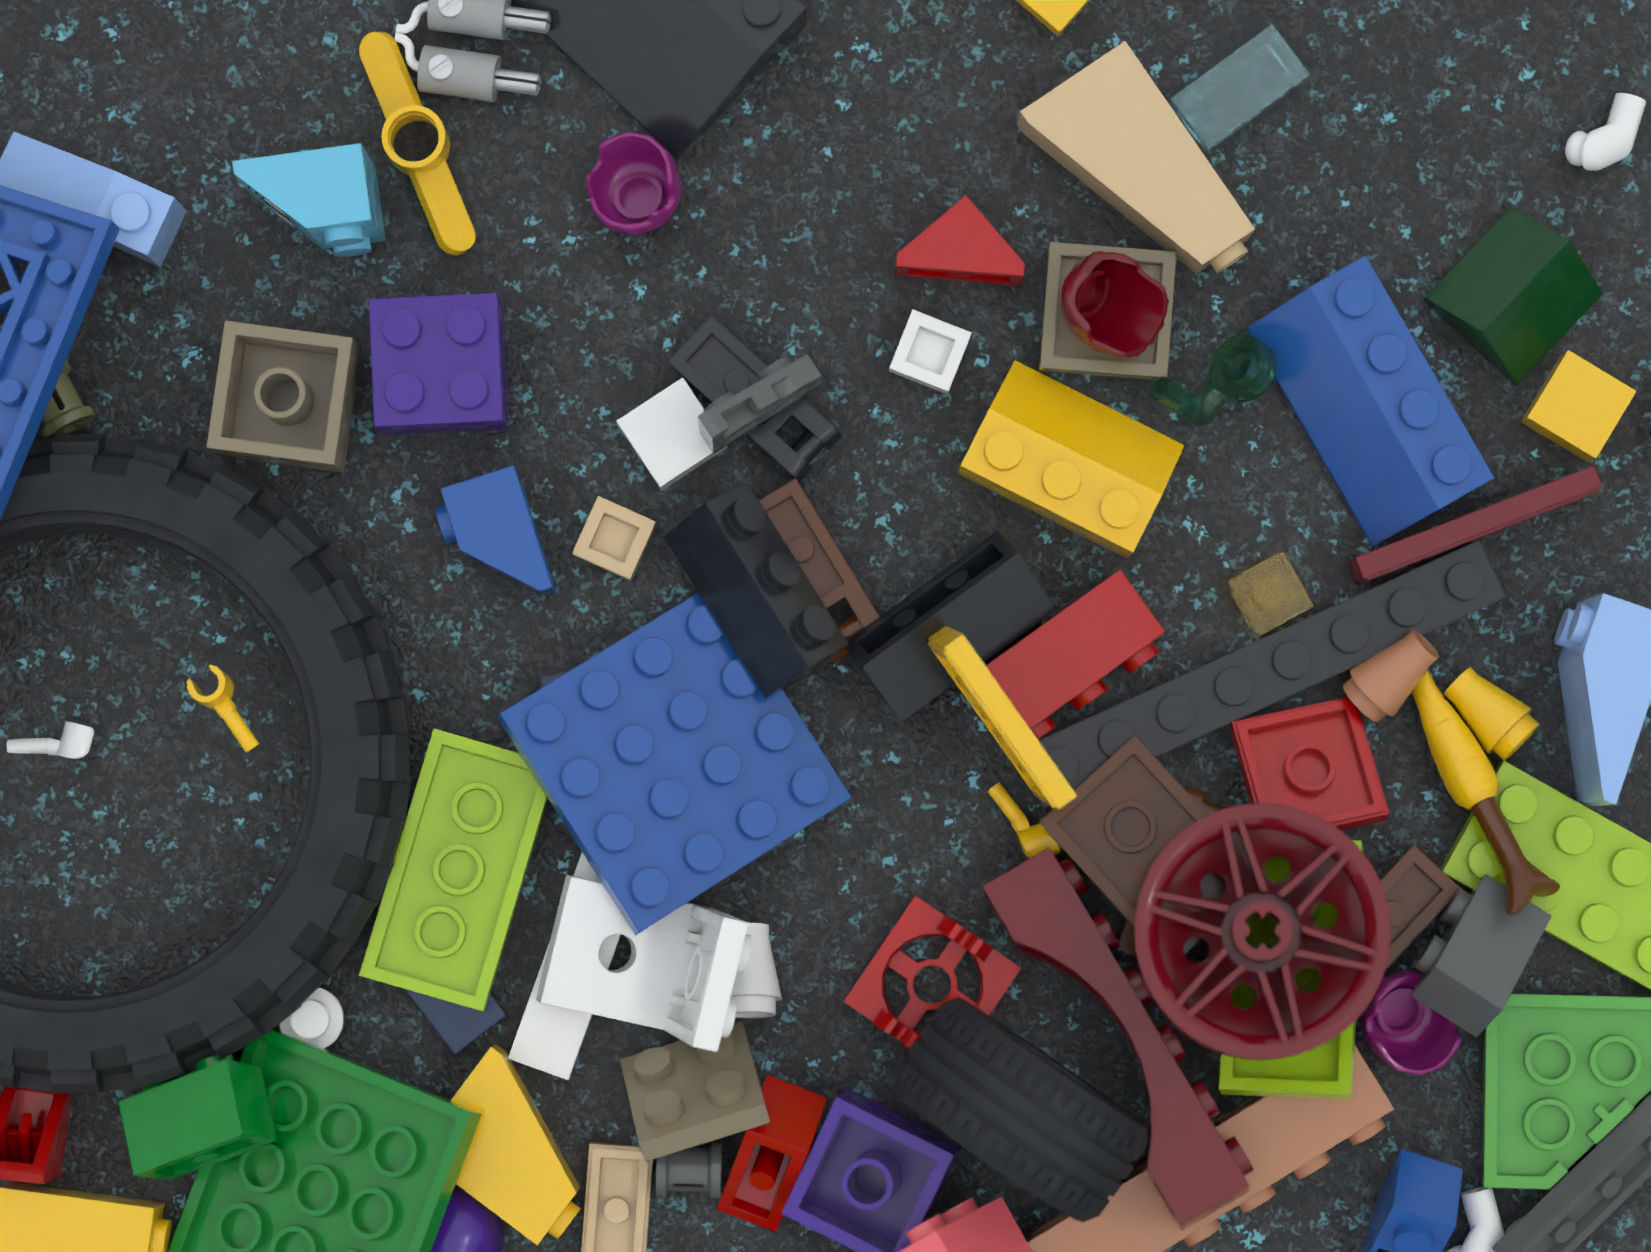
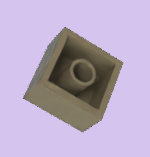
[206,321,362,473]

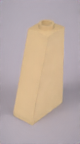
[1017,41,1255,274]

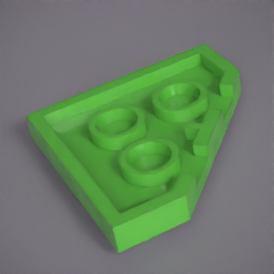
[1482,993,1651,1189]

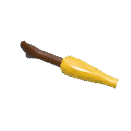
[1411,669,1560,915]

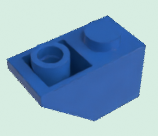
[1361,1149,1463,1252]

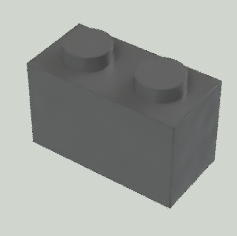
[1411,874,1552,1038]

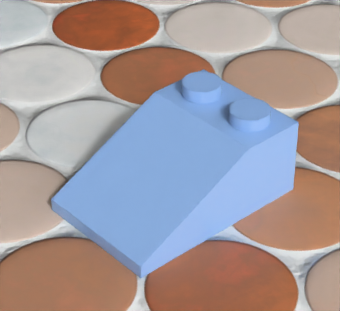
[1554,593,1651,807]

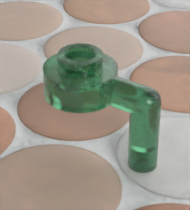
[1151,334,1276,425]

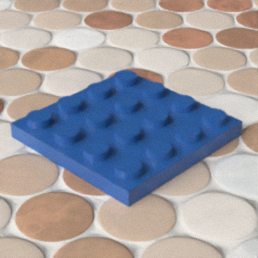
[497,592,852,936]

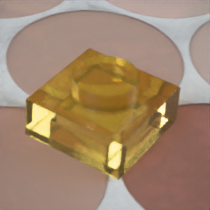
[1225,550,1314,638]

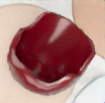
[1060,251,1169,358]

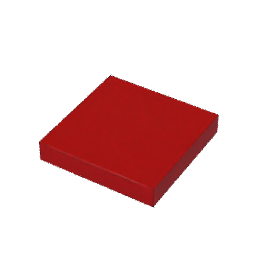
[1229,697,1390,830]

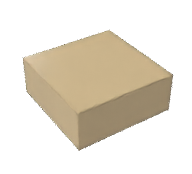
[572,496,657,581]

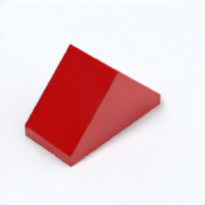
[895,196,1025,286]
[0,1086,72,1184]

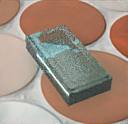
[1169,24,1310,152]

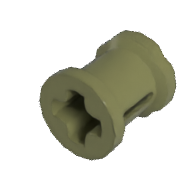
[40,360,97,439]

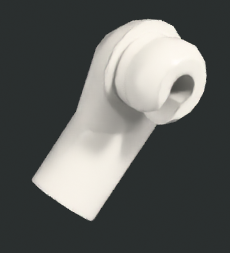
[1565,93,1646,171]
[1447,1187,1505,1252]

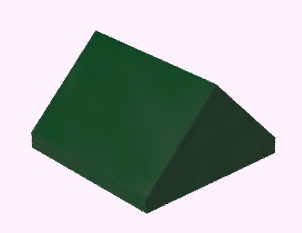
[1423,207,1603,386]

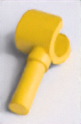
[187,665,259,753]
[988,782,1060,859]

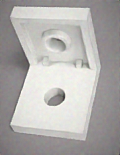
[536,874,752,1052]

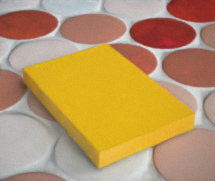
[927,626,1077,810]

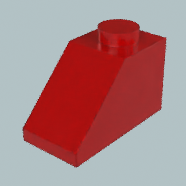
[716,1075,827,1232]

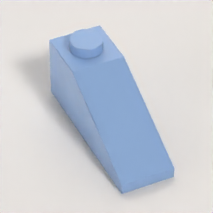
[0,131,187,268]

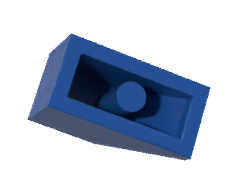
[435,465,557,596]

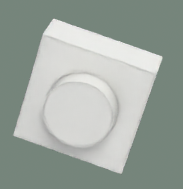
[889,309,972,395]

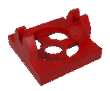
[843,895,1021,1048]

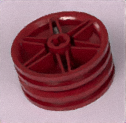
[1134,803,1391,1060]

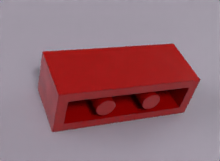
[986,570,1165,740]

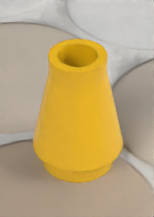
[1444,667,1540,761]

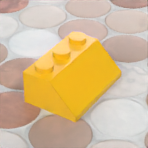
[958,360,1185,559]

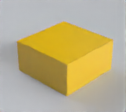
[1521,350,1636,463]

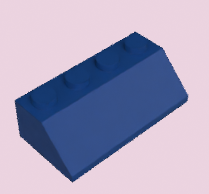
[1246,255,1494,547]

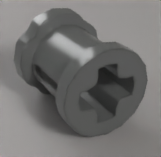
[656,1142,722,1198]

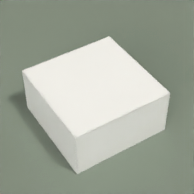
[616,377,728,491]

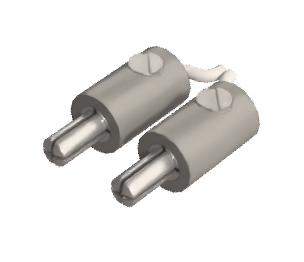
[395,0,551,102]

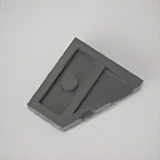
[698,354,822,453]

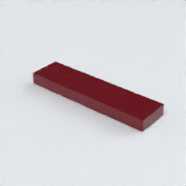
[1347,466,1602,585]

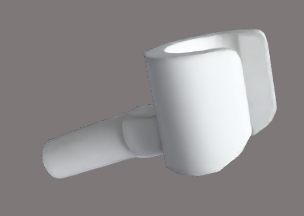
[7,721,94,759]

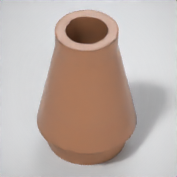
[1343,629,1439,722]

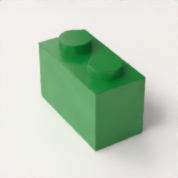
[118,1055,277,1181]

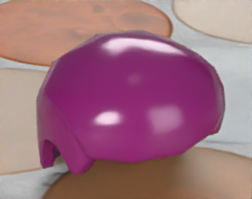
[586,131,683,236]
[1360,970,1461,1076]

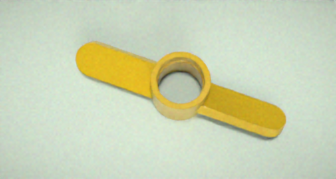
[359,32,475,255]

